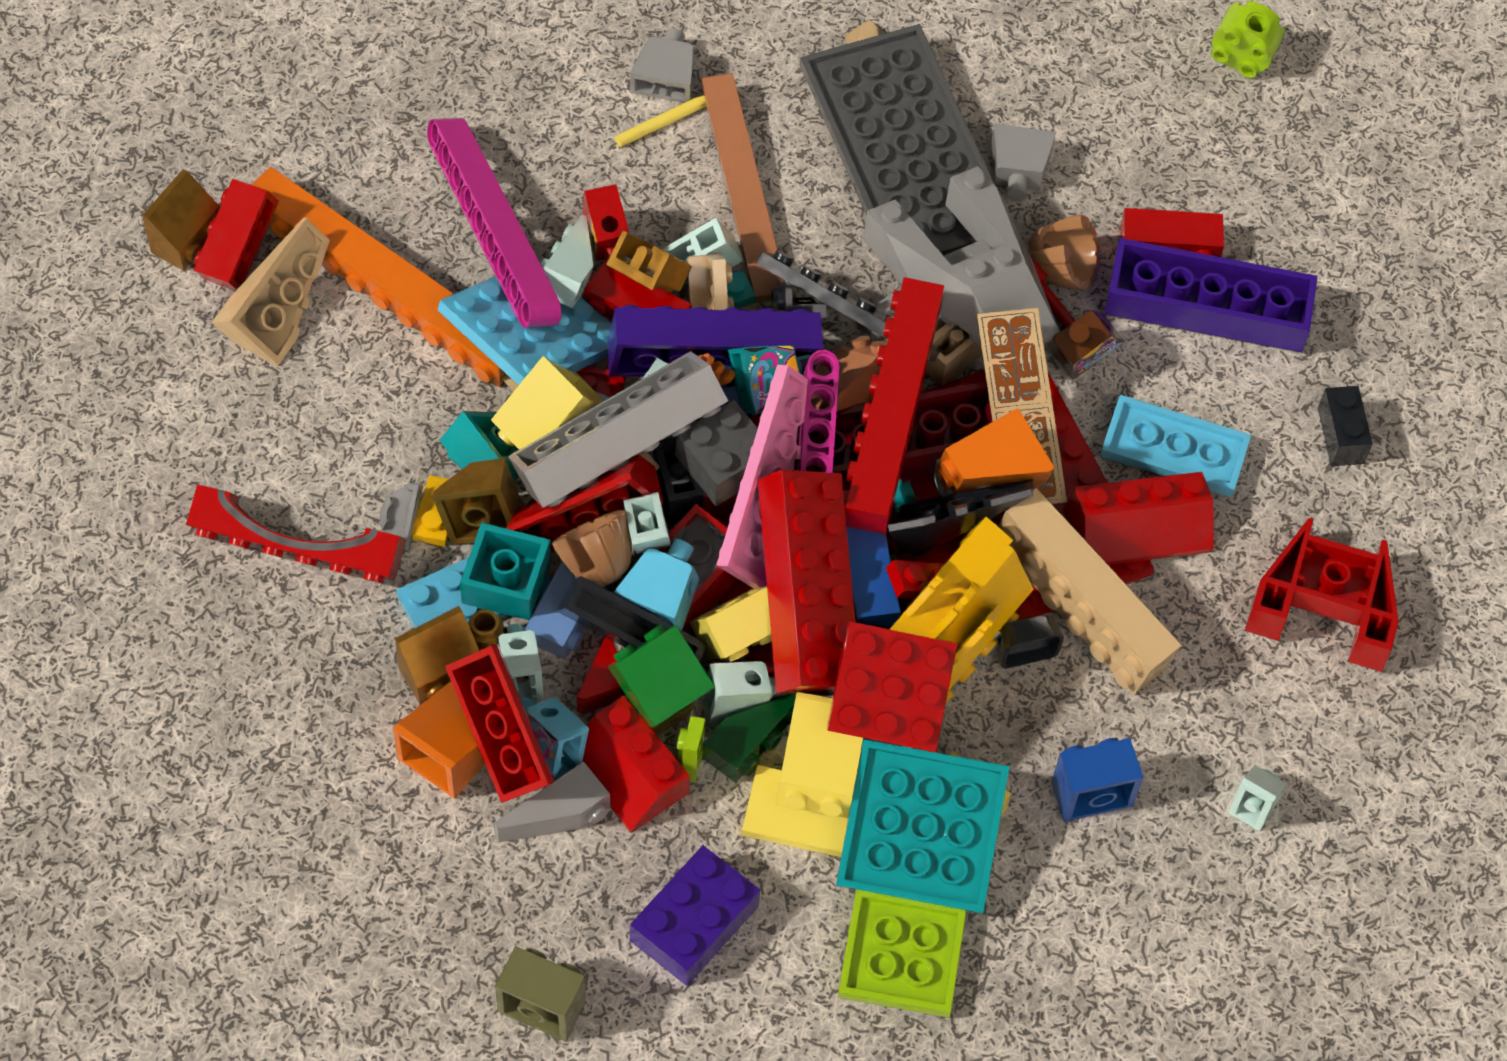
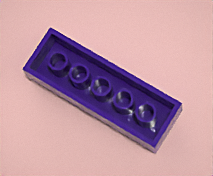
[1104,238,1318,353]
[607,305,823,377]

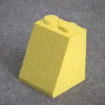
[491,356,604,450]
[776,692,864,818]

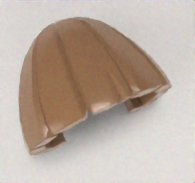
[1028,214,1100,290]
[552,510,632,587]

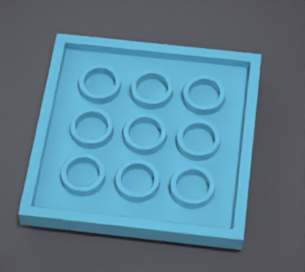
[437,259,611,385]

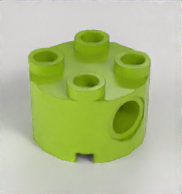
[1211,1,1286,78]

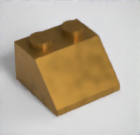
[142,169,220,271]
[432,458,523,545]
[395,606,479,703]

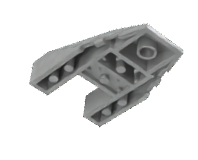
[863,166,1060,347]

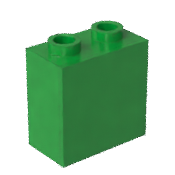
[608,624,715,728]

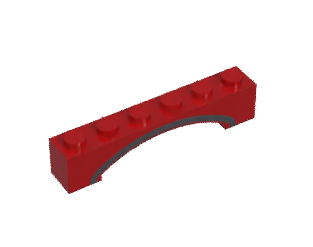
[186,484,406,584]

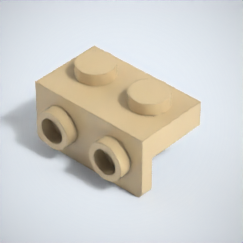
[687,254,734,310]

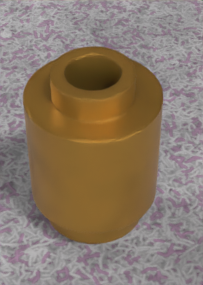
[468,609,504,651]

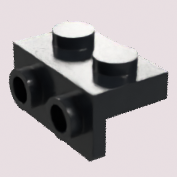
[771,278,827,318]

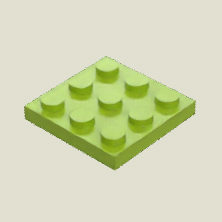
[837,889,966,1018]

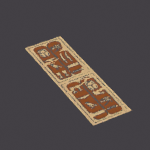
[977,308,1067,504]

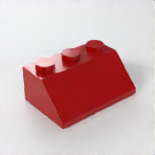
[582,696,690,833]

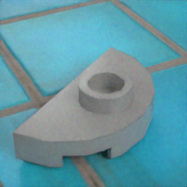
[380,483,423,553]

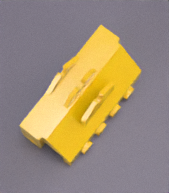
[890,517,1034,704]

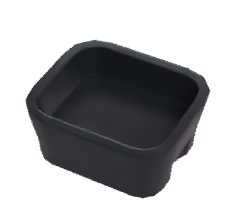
[997,614,1064,669]

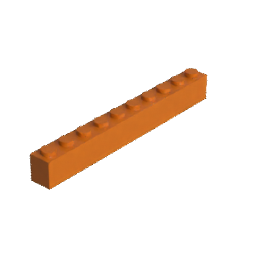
[251,167,507,388]

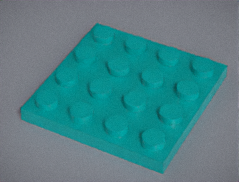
[836,739,1010,914]

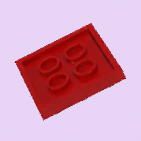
[826,621,958,752]

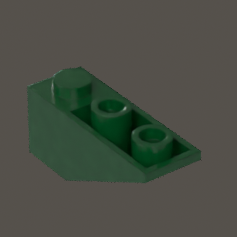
[702,694,796,783]

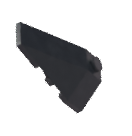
[888,479,1035,557]

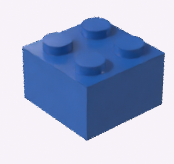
[1051,738,1144,822]

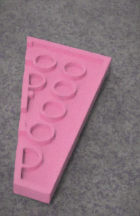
[717,365,808,589]

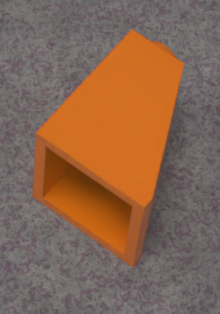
[936,408,1055,493]
[393,681,485,799]

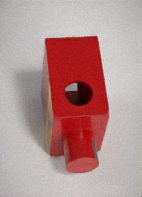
[582,184,629,261]

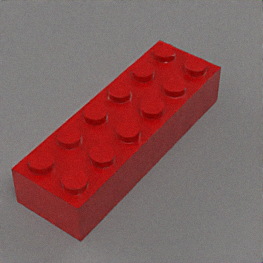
[758,469,855,695]

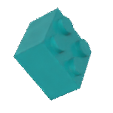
[460,522,551,621]

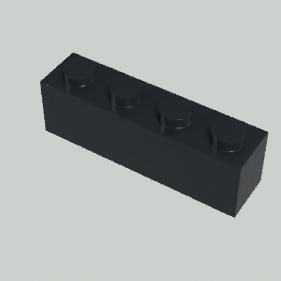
[557,576,708,661]

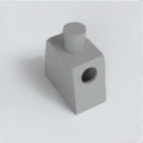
[630,29,694,103]
[991,124,1056,201]

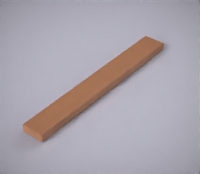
[701,73,780,303]

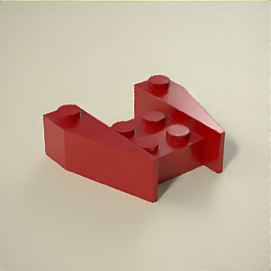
[1244,518,1399,672]

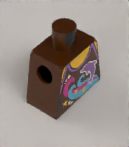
[1053,310,1125,380]

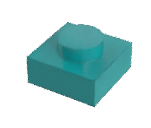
[727,270,755,308]

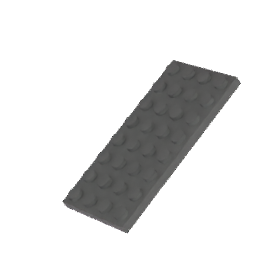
[800,24,995,256]

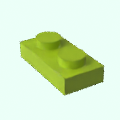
[677,716,705,782]

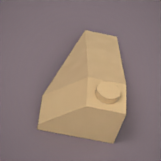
[212,218,330,366]

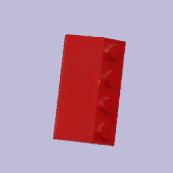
[506,455,664,552]
[1063,472,1214,565]
[445,644,555,803]

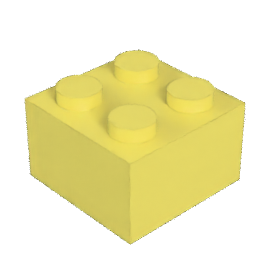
[689,587,772,662]

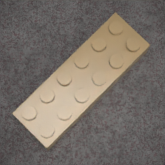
[998,488,1182,695]

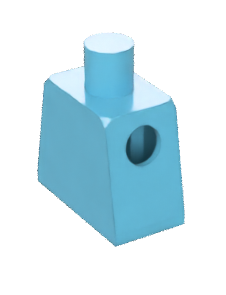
[614,538,699,630]

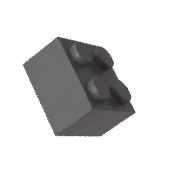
[675,400,758,506]

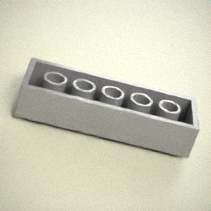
[508,351,728,508]

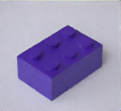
[630,845,760,986]

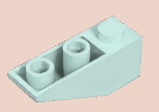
[540,215,593,309]

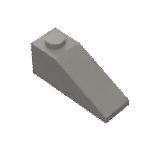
[494,762,610,842]

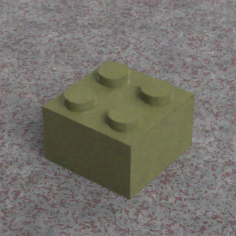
[495,946,586,1042]

